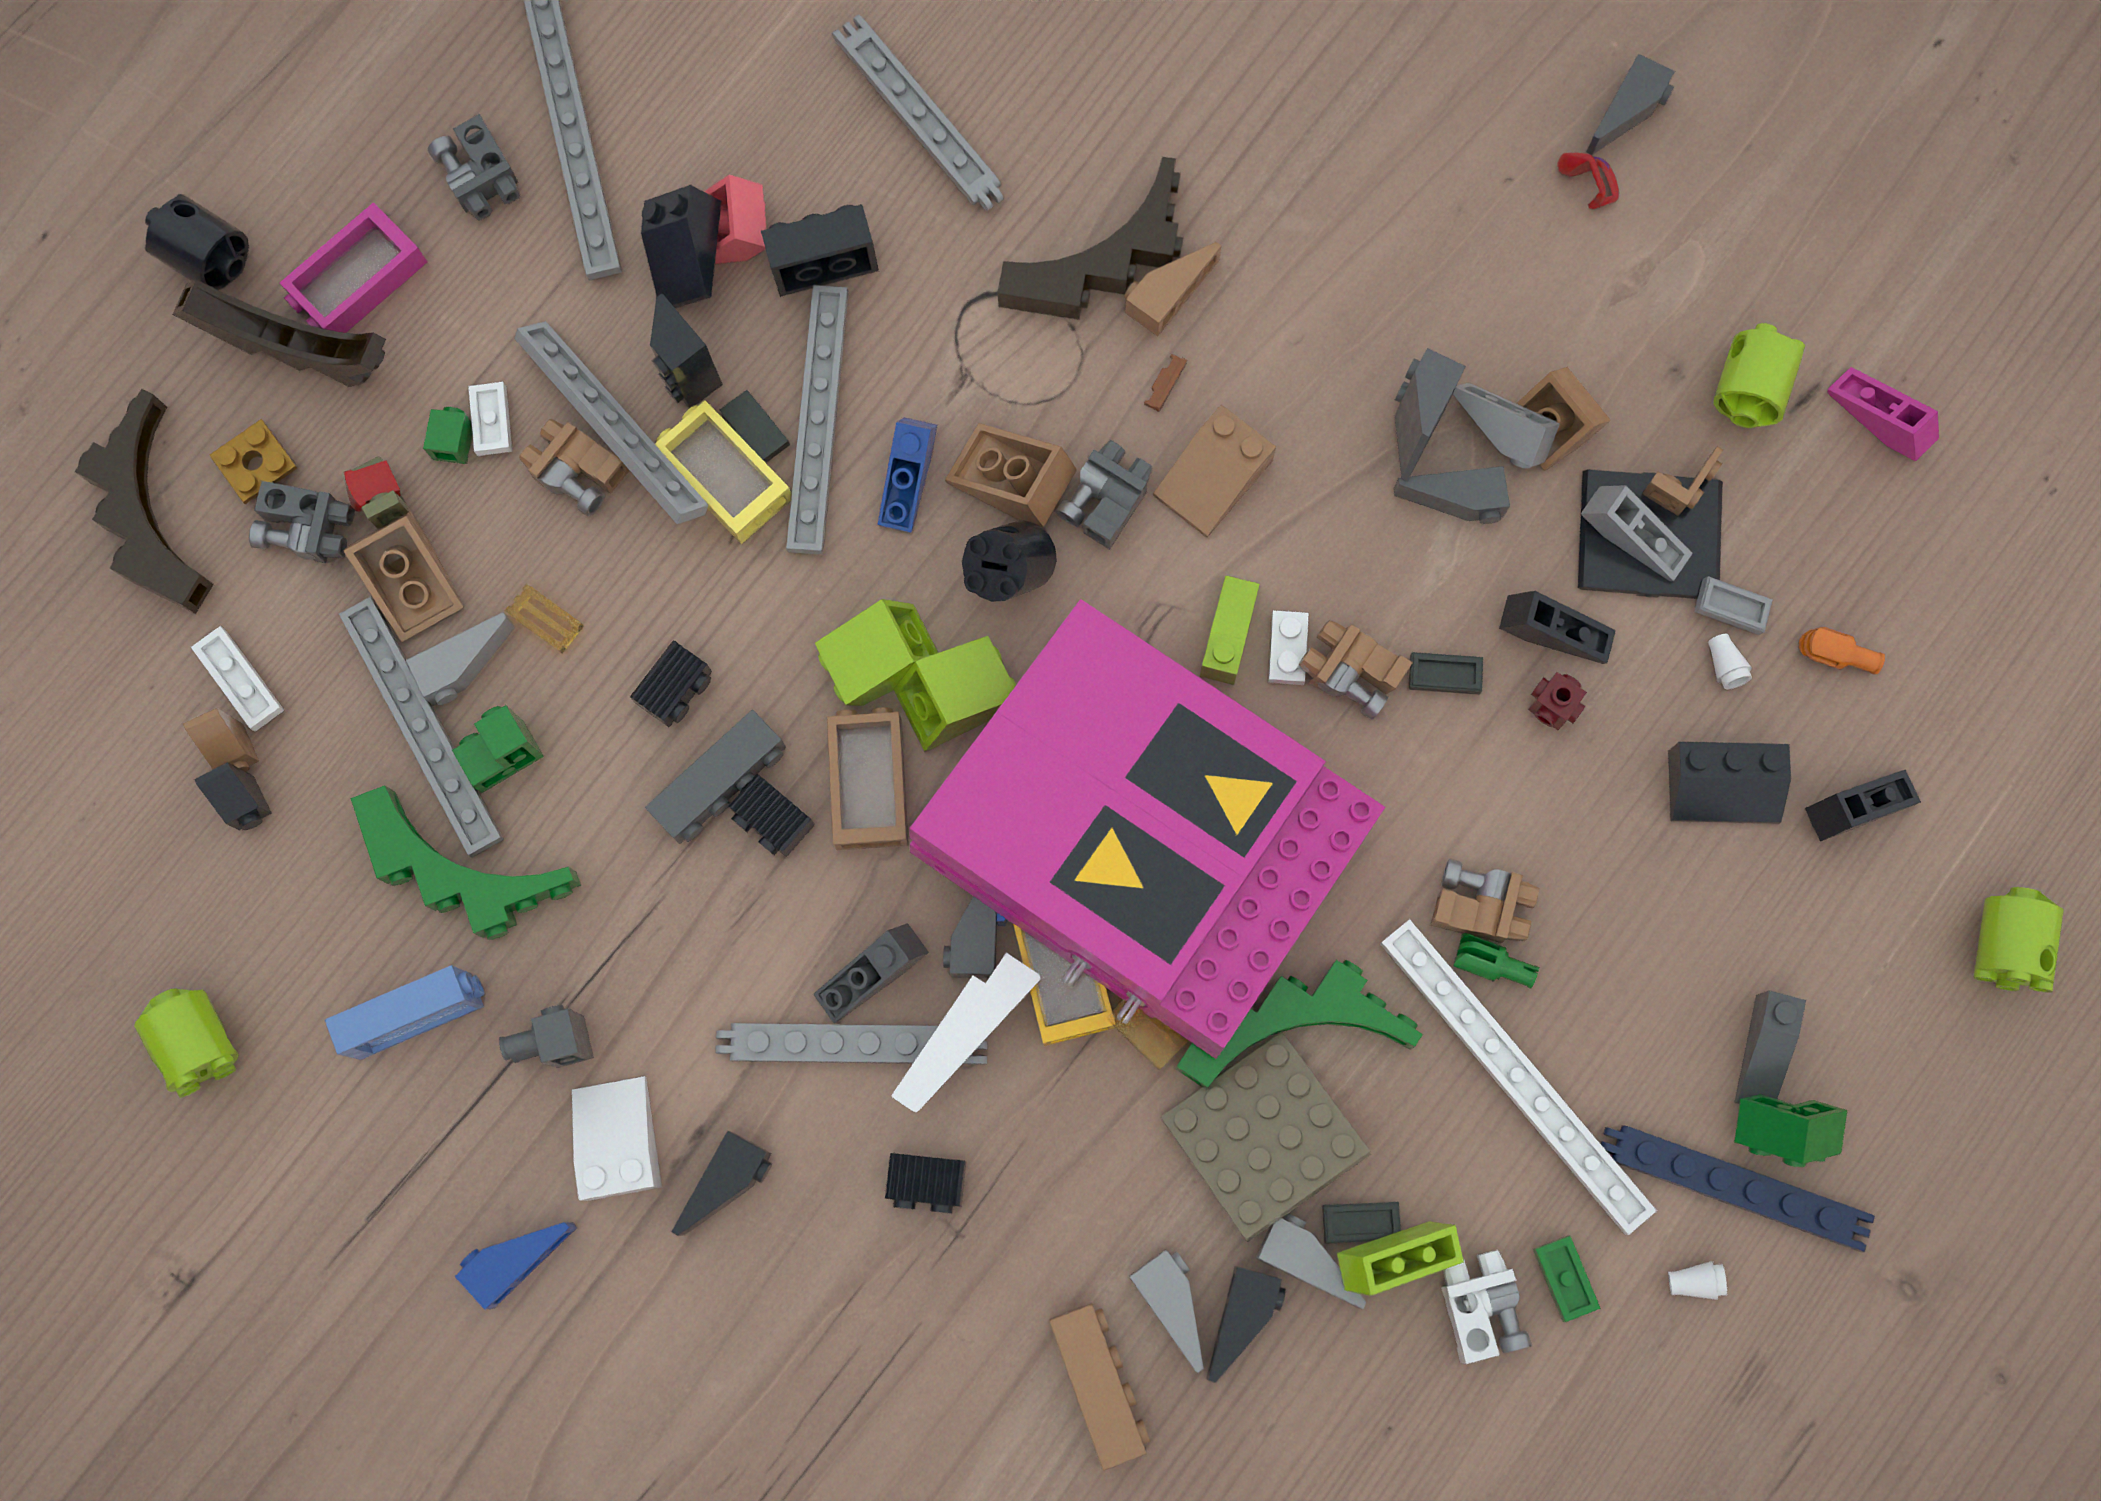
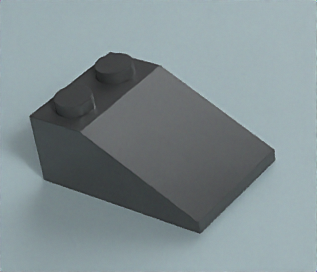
[1395,348,1466,481]

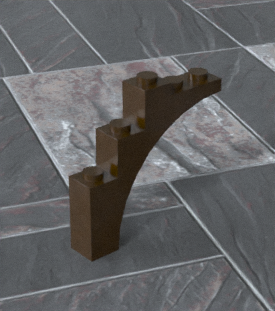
[997,157,1183,320]
[172,280,386,387]
[75,389,214,614]

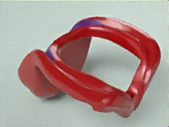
[1557,152,1619,209]

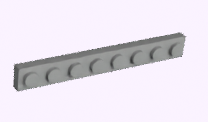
[786,285,849,555]
[515,321,708,524]
[339,597,504,857]

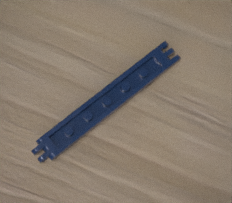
[1600,1125,1875,1252]

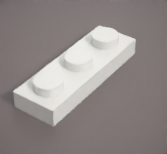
[191,626,284,732]

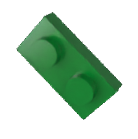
[1533,1236,1601,1322]

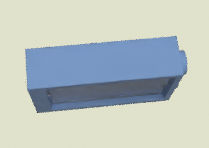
[325,965,485,1060]

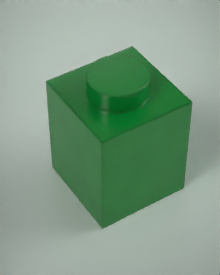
[423,407,473,464]

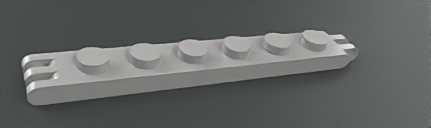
[832,14,1004,211]
[715,1023,988,1065]

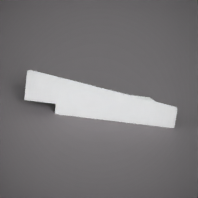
[891,953,1040,1112]

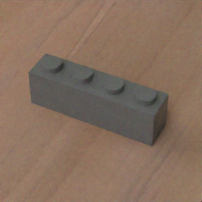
[645,709,786,844]

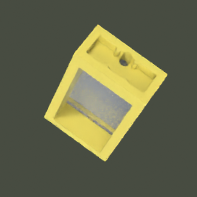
[655,400,792,544]

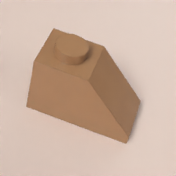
[183,708,259,772]

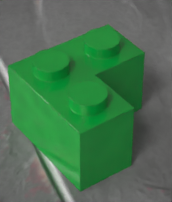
[452,705,544,793]
[1734,1094,1848,1167]

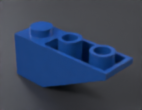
[877,417,938,532]

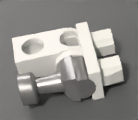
[1441,1250,1532,1364]

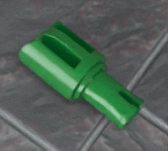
[1453,933,1539,989]

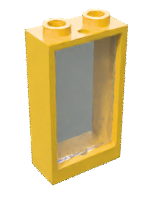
[1013,924,1115,1046]

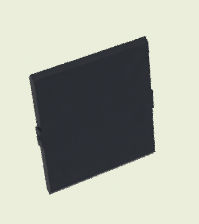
[1578,469,1723,599]

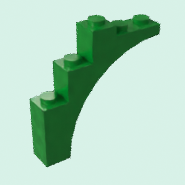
[350,785,581,940]
[1175,960,1423,1089]

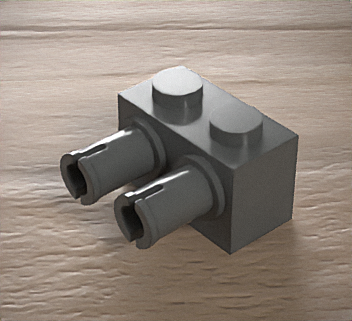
[499,1005,594,1068]

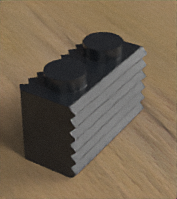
[630,640,712,727]
[728,774,815,857]
[885,1153,966,1213]

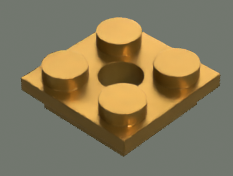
[209,419,297,505]

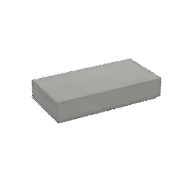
[1694,576,1772,635]

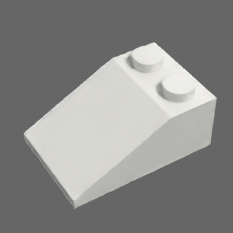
[572,1076,662,1201]

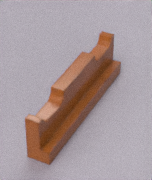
[1144,354,1187,412]

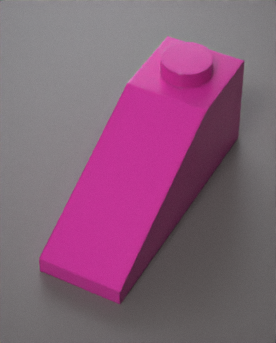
[1827,367,1939,462]

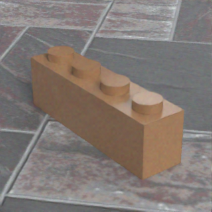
[1049,1303,1150,1471]

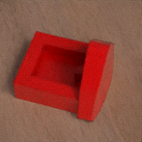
[344,460,401,512]

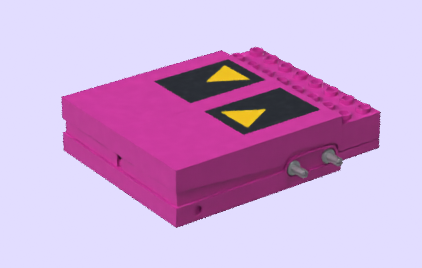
[909,599,1385,1059]

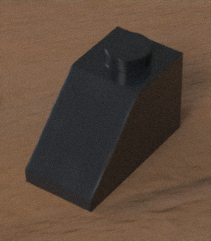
[194,762,272,830]

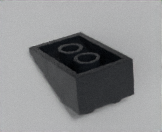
[641,185,721,308]

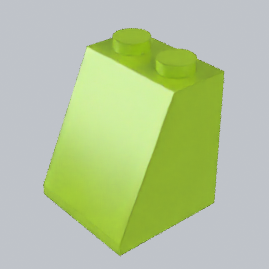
[815,599,938,706]
[894,636,1016,752]

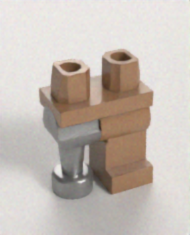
[519,419,630,516]
[1299,620,1413,720]
[1430,859,1540,943]

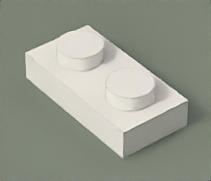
[469,382,512,456]
[1268,610,1309,685]

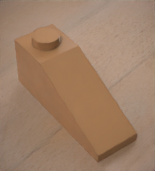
[1124,242,1222,336]

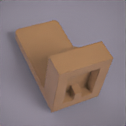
[1642,446,1723,516]

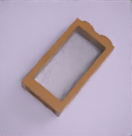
[827,707,909,850]

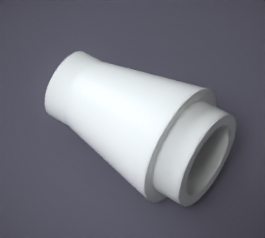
[1708,634,1752,690]
[1668,1261,1727,1300]

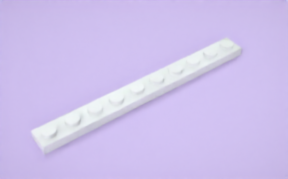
[1380,919,1657,1235]

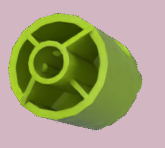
[1713,323,1805,428]
[1973,887,2064,993]
[134,988,239,1098]

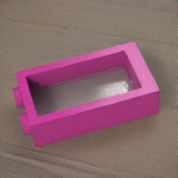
[280,202,427,333]

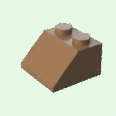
[1516,367,1611,471]

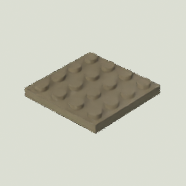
[1161,1032,1371,1242]

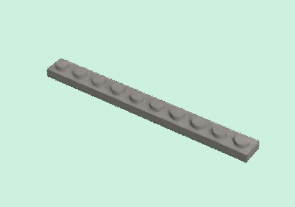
[524,0,622,280]

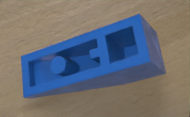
[454,1222,578,1310]

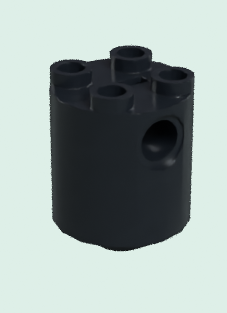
[145,194,249,290]
[962,521,1057,602]

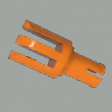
[1799,627,1885,675]

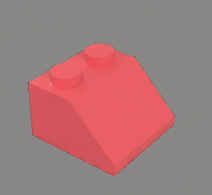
[704,175,766,264]

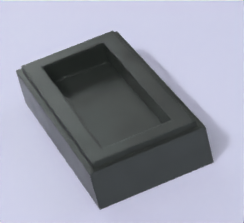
[719,390,790,463]
[1409,652,1483,695]
[1322,1202,1401,1243]

